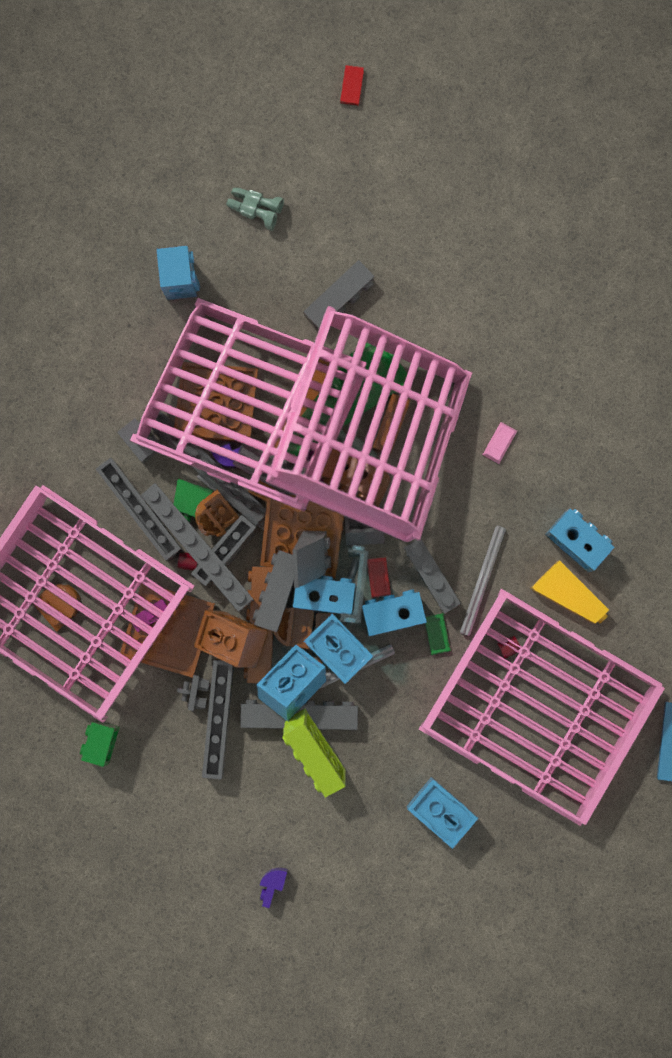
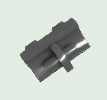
[177,675,210,711]

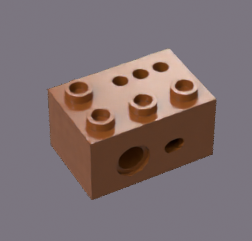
[321,449,391,507]
[194,610,268,668]

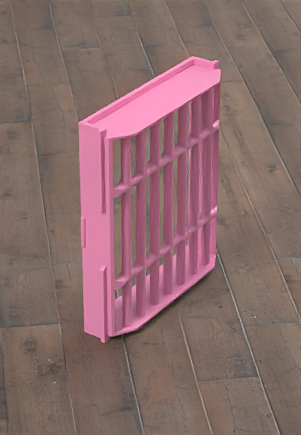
[130,298,366,511]
[266,306,472,543]
[0,485,195,723]
[419,589,665,826]

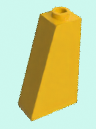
[531,560,609,624]

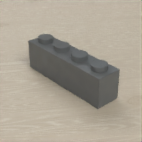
[303,260,374,331]
[191,515,259,589]
[403,538,461,614]
[252,550,294,632]

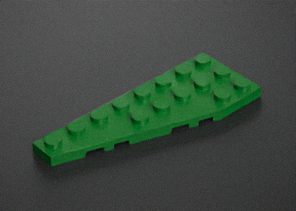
[277,343,408,463]

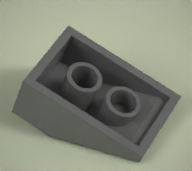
[345,500,385,546]
[293,531,331,588]

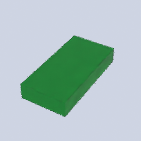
[425,613,450,655]

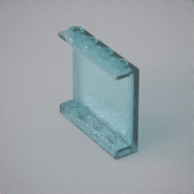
[340,546,368,624]

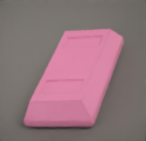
[483,422,517,464]

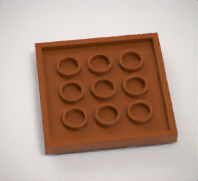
[174,362,258,443]
[260,493,344,578]
[120,583,215,678]

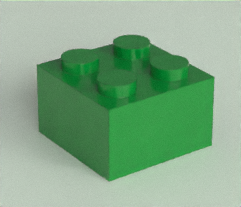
[80,720,120,767]

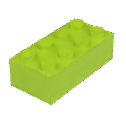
[283,709,346,798]

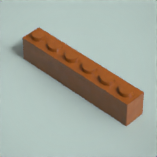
[244,567,274,683]

